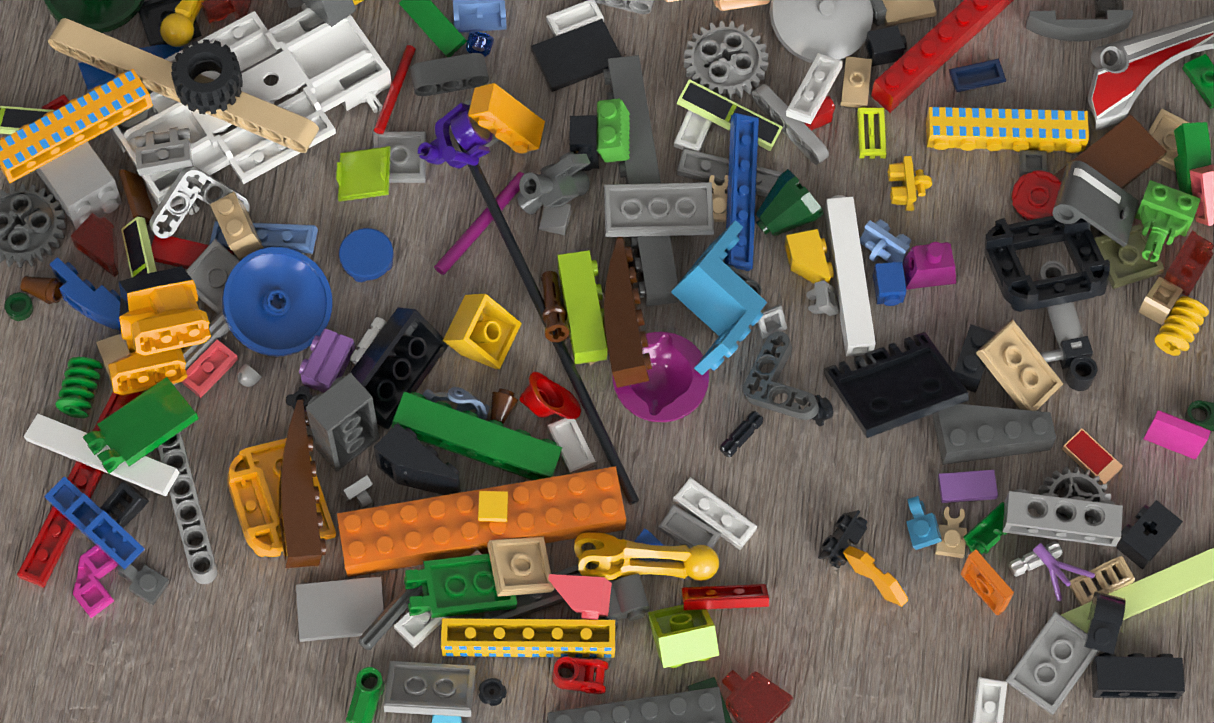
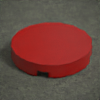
[1011,170,1061,221]

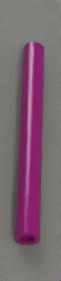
[434,171,524,275]

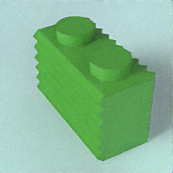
[597,98,630,163]

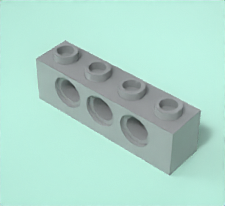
[1003,489,1123,547]

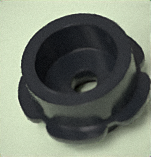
[478,678,507,706]

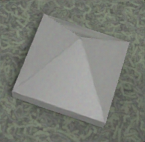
[758,304,787,339]

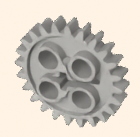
[684,21,768,100]

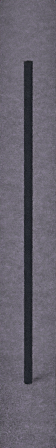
[455,139,639,505]

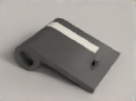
[1052,161,1139,247]

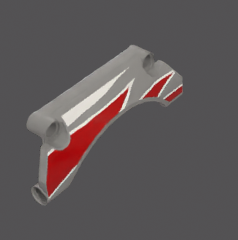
[1087,14,1214,131]

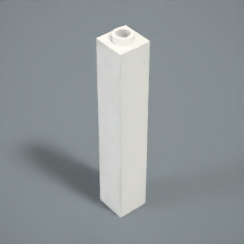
[824,195,876,357]

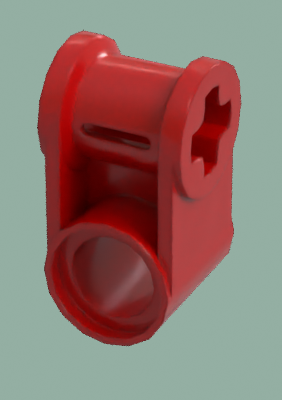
[552,657,609,694]

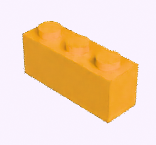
[468,83,545,154]

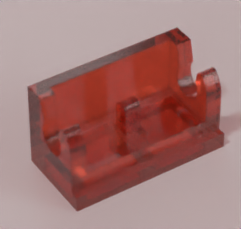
[1164,230,1214,296]

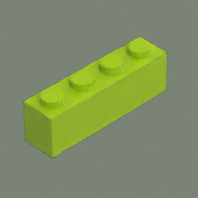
[557,250,608,364]

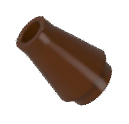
[21,276,63,304]

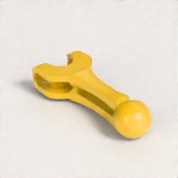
[160,0,207,47]
[574,532,719,581]

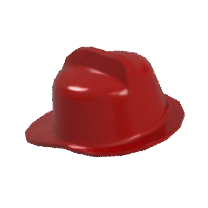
[519,372,581,419]

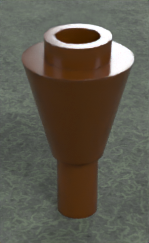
[491,388,518,424]

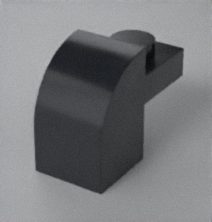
[1084,591,1126,654]

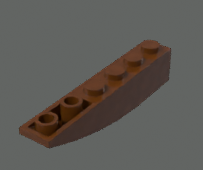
[604,237,653,388]
[279,400,326,568]

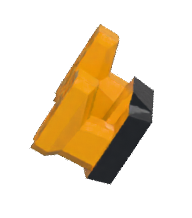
[108,266,211,396]

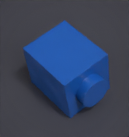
[873,262,907,306]

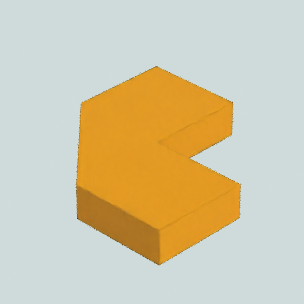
[843,546,908,607]

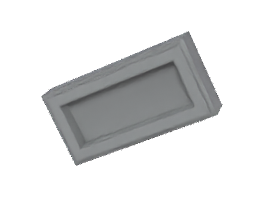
[658,504,721,549]

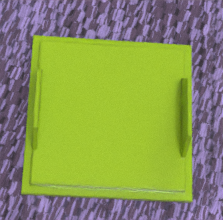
[336,146,391,202]

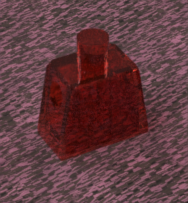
[722,670,793,723]

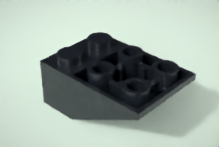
[374,423,461,495]

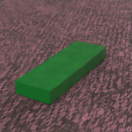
[399,0,467,57]

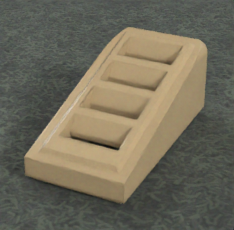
[1070,555,1135,606]

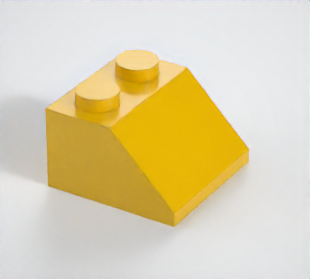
[443,294,522,369]

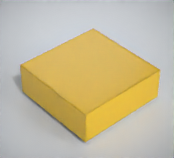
[478,491,508,522]

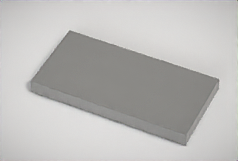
[604,182,714,237]

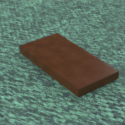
[1054,115,1167,189]

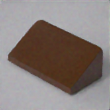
[119,169,154,225]

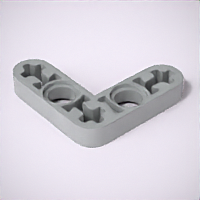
[150,166,249,238]

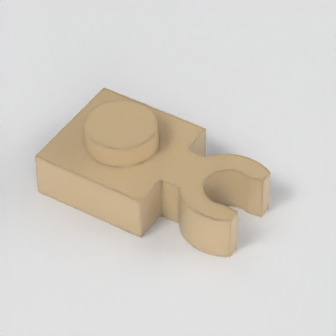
[709,175,728,222]
[935,507,967,558]

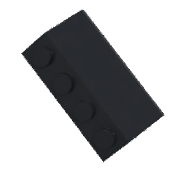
[350,307,449,429]

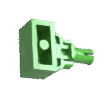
[1135,180,1201,262]

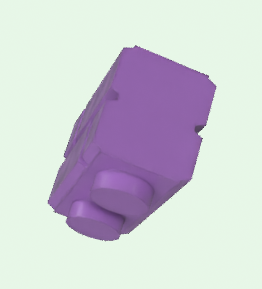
[299,328,355,393]

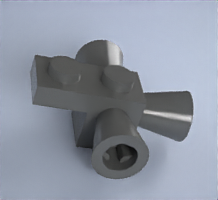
[517,152,590,215]

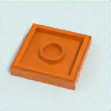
[961,550,1014,615]

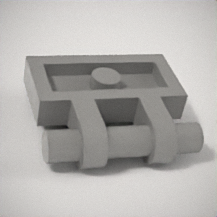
[135,127,193,176]

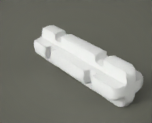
[350,317,387,365]
[1009,541,1063,577]

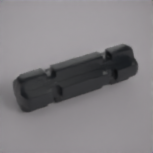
[720,411,764,457]

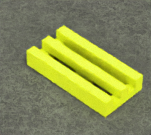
[857,108,886,159]

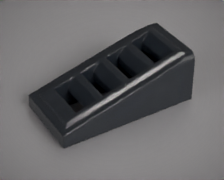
[100,481,149,528]

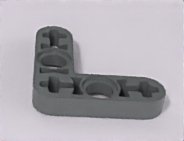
[743,332,819,420]

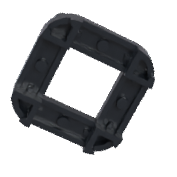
[985,216,1110,312]

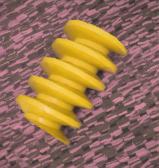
[1154,296,1209,356]

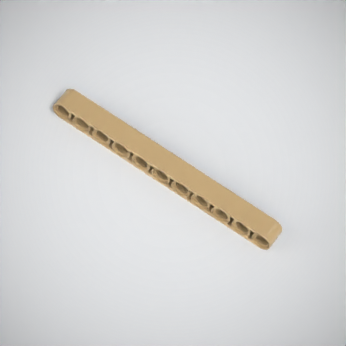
[48,18,319,153]

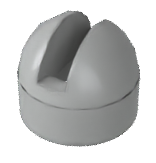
[237,363,262,387]

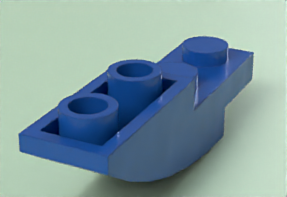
[50,257,121,331]

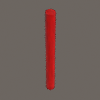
[374,45,416,134]

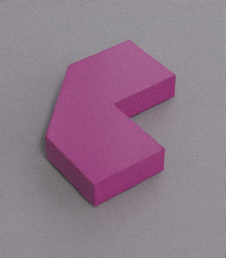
[73,545,118,618]

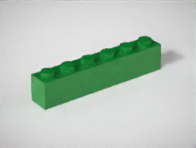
[391,392,562,480]

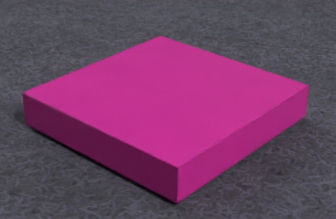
[1143,410,1211,460]

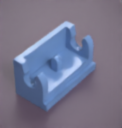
[453,0,507,32]

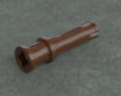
[541,271,569,342]

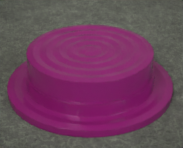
[612,332,709,422]

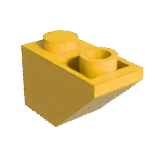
[784,229,834,284]

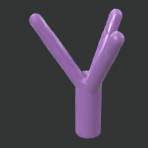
[1033,543,1095,601]

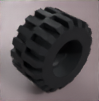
[171,39,243,115]

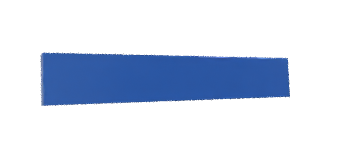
[725,113,759,271]

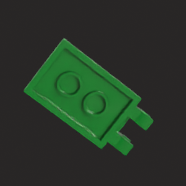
[83,377,199,474]
[404,554,517,618]

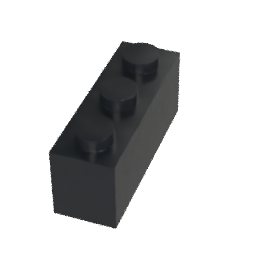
[1091,653,1185,699]

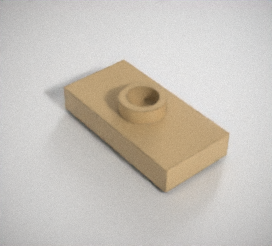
[841,56,872,108]

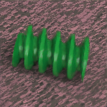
[55,357,104,418]

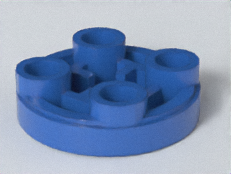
[339,228,394,283]

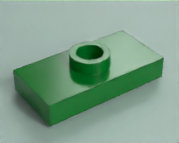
[1182,54,1214,109]

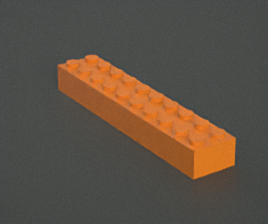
[337,466,626,577]

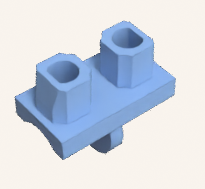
[860,219,911,263]

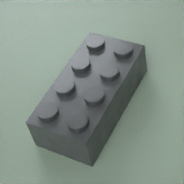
[306,373,380,472]

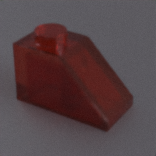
[71,213,119,277]

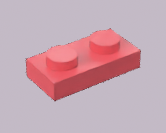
[181,339,238,398]

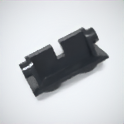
[818,510,868,568]

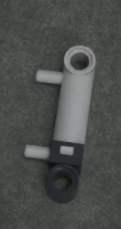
[1036,261,1098,391]

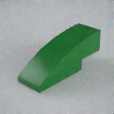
[1174,122,1211,196]

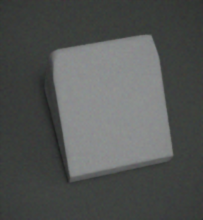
[539,204,571,235]

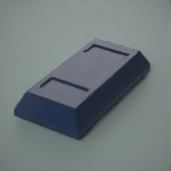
[949,58,1006,93]

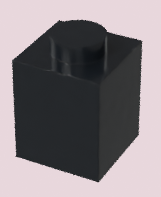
[865,26,907,67]

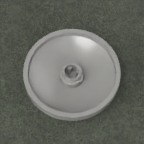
[770,0,873,63]

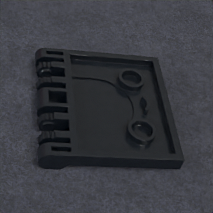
[824,332,969,438]

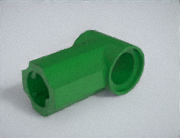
[346,667,385,723]

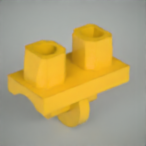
[888,156,932,211]

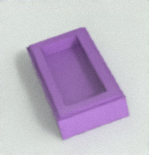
[938,470,998,503]

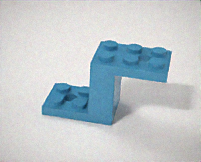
[671,220,767,375]

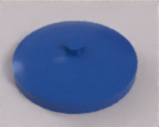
[222,247,332,357]

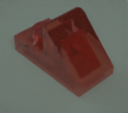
[202,0,252,24]

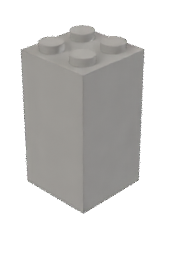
[34,141,122,231]

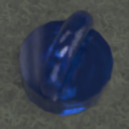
[466,31,494,57]

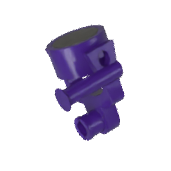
[418,103,493,169]

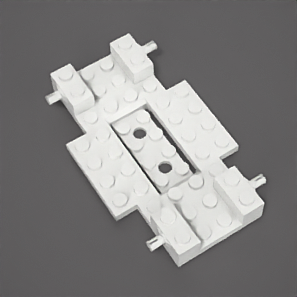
[110,3,392,215]

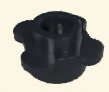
[286,386,313,411]
[808,395,833,426]

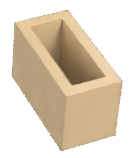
[210,192,264,260]

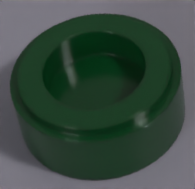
[4,292,34,321]

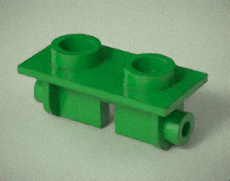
[963,502,1007,555]

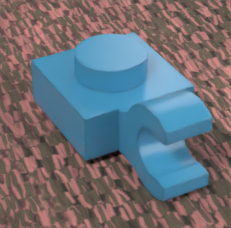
[906,496,942,550]

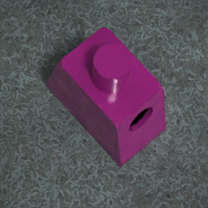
[902,242,956,290]

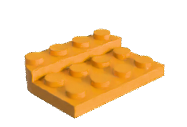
[227,438,336,557]

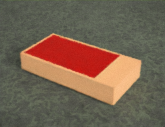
[1062,429,1123,485]

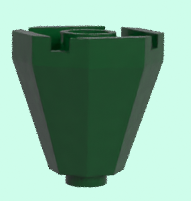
[756,169,824,236]

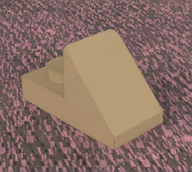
[1139,277,1183,325]

